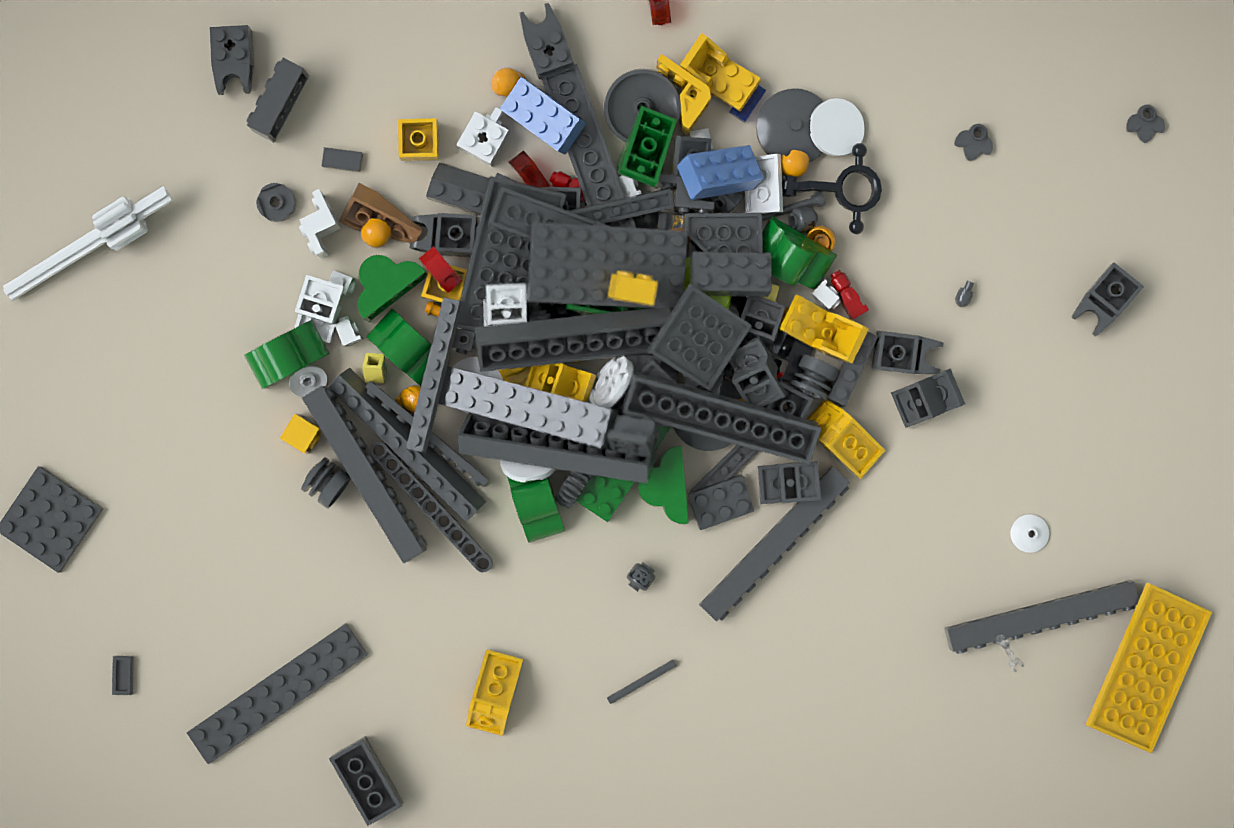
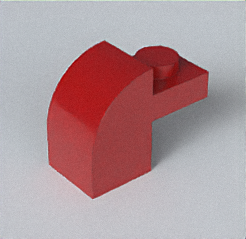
[418,246,462,293]

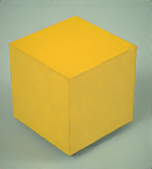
[280,414,322,454]

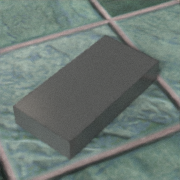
[322,147,363,172]
[112,656,134,695]

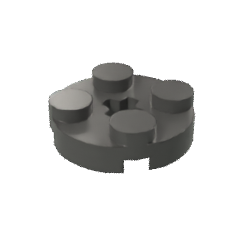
[256,183,296,222]

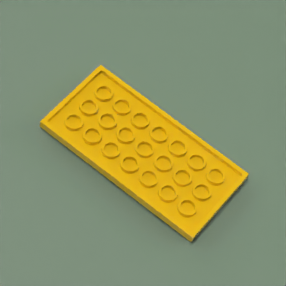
[1085,583,1212,754]

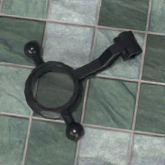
[782,143,882,235]

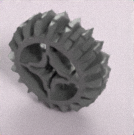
[555,471,592,508]

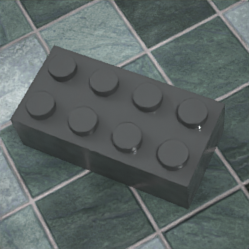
[247,57,309,143]
[690,252,771,297]
[329,736,404,826]

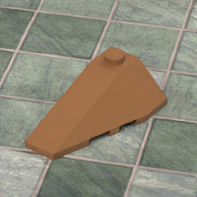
[339,183,423,243]

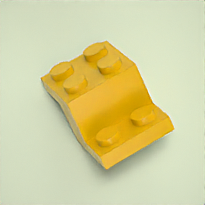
[525,363,596,403]

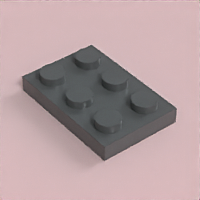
[687,475,754,530]

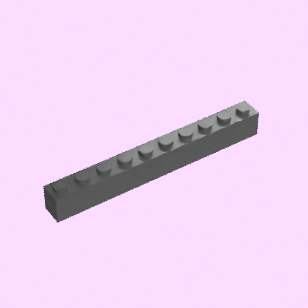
[329,368,487,522]
[699,467,850,622]
[944,580,1139,654]

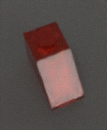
[648,0,671,25]
[509,150,550,187]

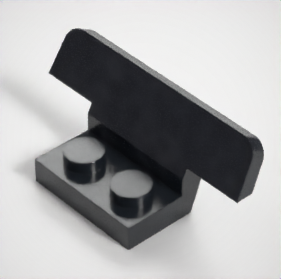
[770,330,813,382]

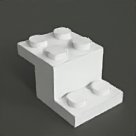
[299,189,341,259]
[294,275,344,344]
[483,283,527,326]

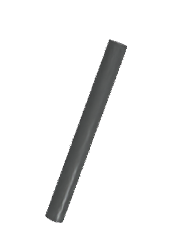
[607,660,677,704]

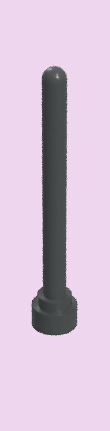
[762,191,826,221]

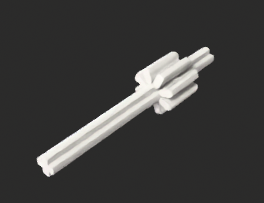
[3,186,173,301]

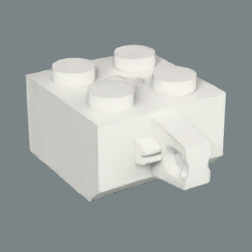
[457,107,510,167]

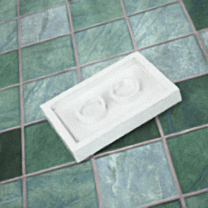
[745,154,783,214]

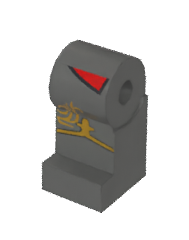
[657,212,684,230]

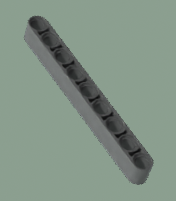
[370,442,493,573]

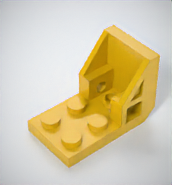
[680,33,762,112]
[656,54,711,136]
[779,295,869,364]
[807,400,886,479]
[466,649,523,736]

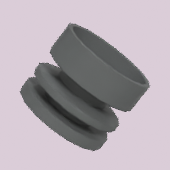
[790,354,840,401]
[301,457,351,509]

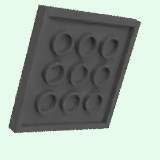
[647,284,752,391]
[0,466,103,573]

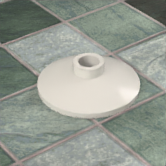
[289,366,327,397]
[1011,514,1049,553]

